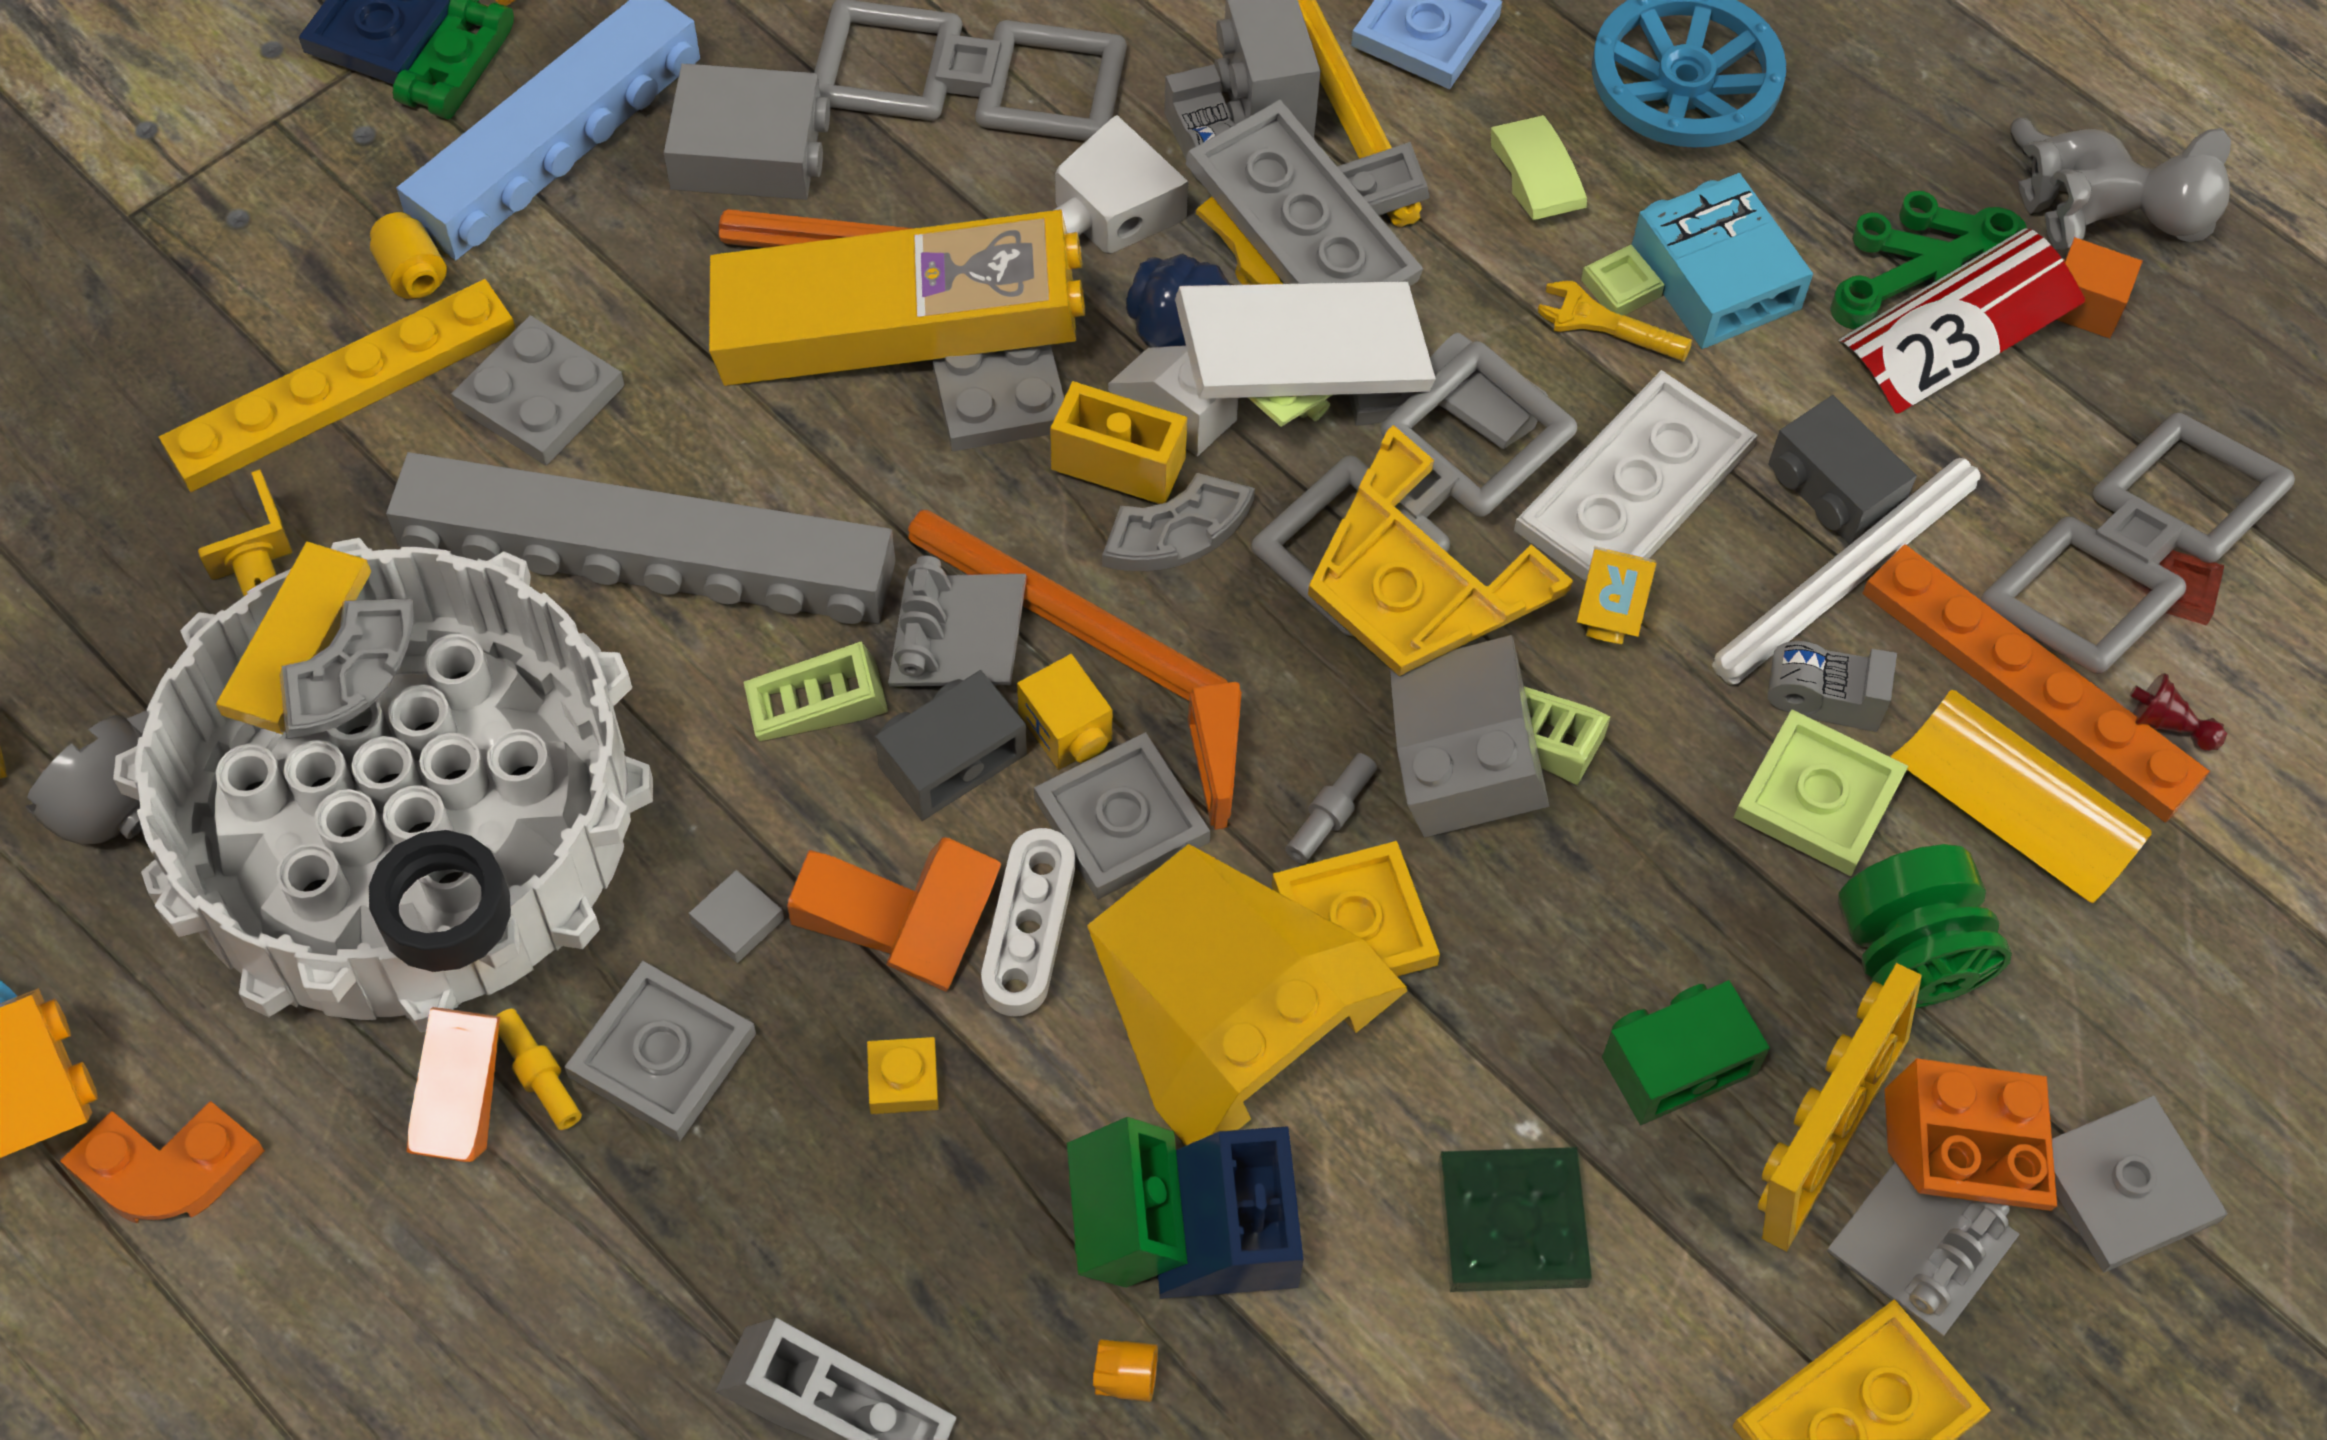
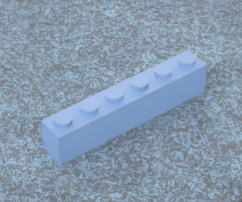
[396,0,700,261]

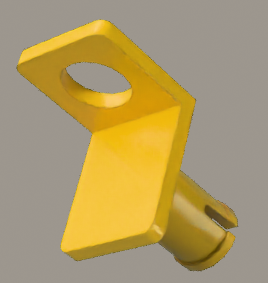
[198,469,293,597]

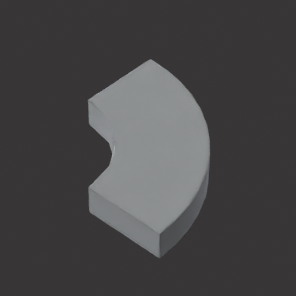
[1102,473,1255,571]
[280,599,414,738]

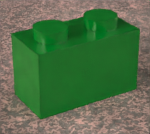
[1602,980,1770,1126]
[1067,1117,1188,1288]

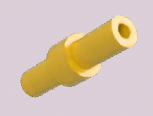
[496,1008,582,1130]

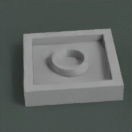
[1034,732,1210,900]
[565,961,756,1142]

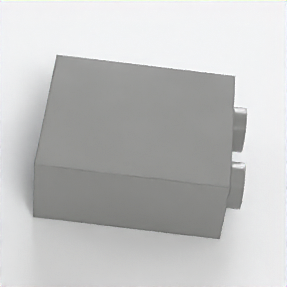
[664,63,830,200]

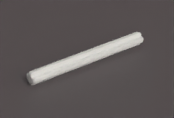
[1712,458,1981,685]

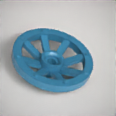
[1592,0,1786,147]

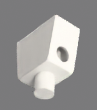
[1054,115,1188,253]

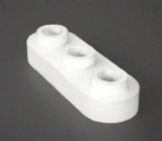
[981,828,1075,1016]

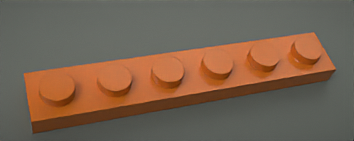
[1862,544,2210,823]

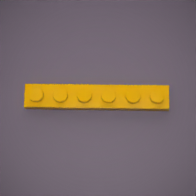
[158,279,516,493]

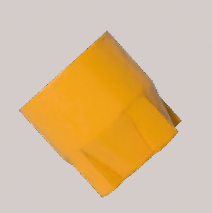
[1093,1339,1158,1402]

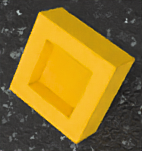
[867,1037,939,1114]

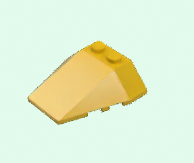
[1087,844,1407,1146]

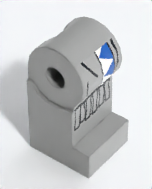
[1164,64,1235,180]
[1768,641,1897,732]

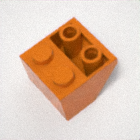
[1885,1058,2057,1211]

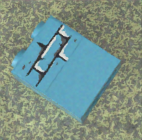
[1632,173,1813,349]

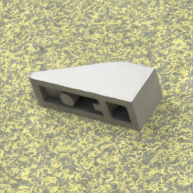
[715,1318,957,1440]

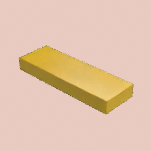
[216,541,371,735]

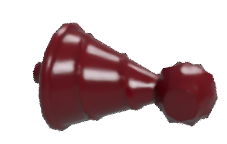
[2130,673,2227,752]

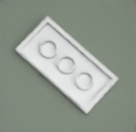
[1175,282,1436,399]
[1514,370,1758,581]

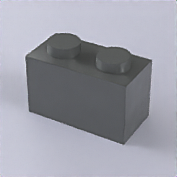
[1768,395,1917,544]
[875,670,1027,821]

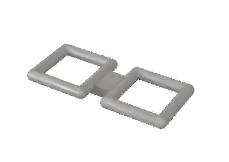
[814,0,1127,141]
[1251,341,1577,636]
[1981,413,2295,674]

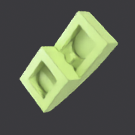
[1491,115,1587,220]

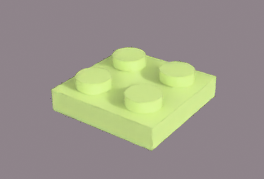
[1733,709,1908,876]

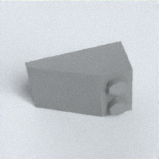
[1390,635,1550,838]

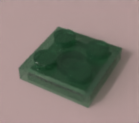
[1438,1147,1592,1292]

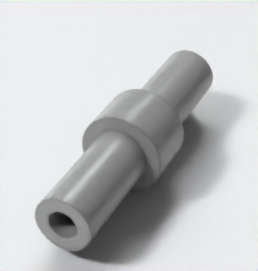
[1285,753,1377,864]

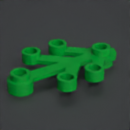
[1830,191,2027,329]

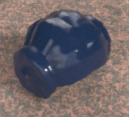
[1126,253,1234,347]

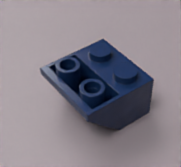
[1158,1126,1304,1299]

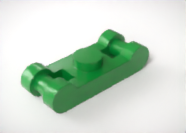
[392,0,514,120]

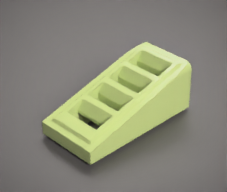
[743,641,888,741]
[1524,686,1610,786]

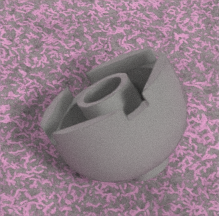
[25,715,143,845]

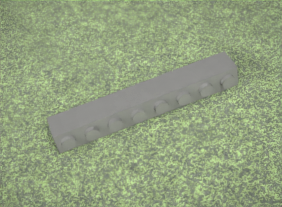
[386,452,896,624]

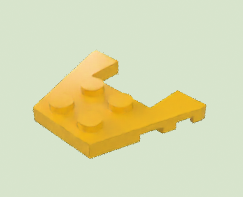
[1308,425,1573,676]

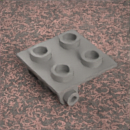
[888,556,1027,686]
[1826,1162,2020,1338]

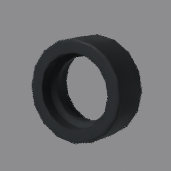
[369,830,511,972]

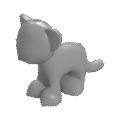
[2011,117,2231,249]

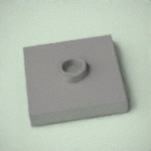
[2052,1096,2228,1273]

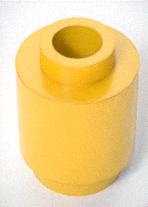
[370,212,447,299]

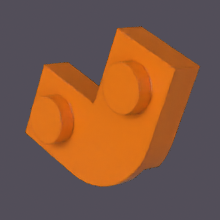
[60,1101,265,1223]

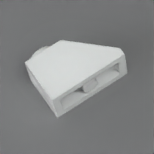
[1108,346,1238,457]

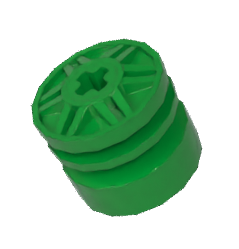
[1838,844,2012,1008]

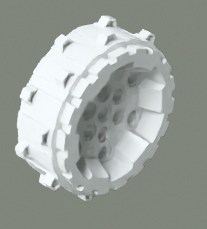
[113,538,653,1033]

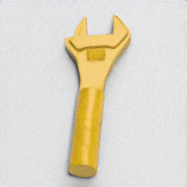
[1538,280,1692,362]

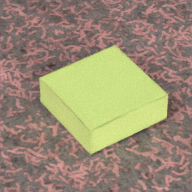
[1581,245,1665,315]

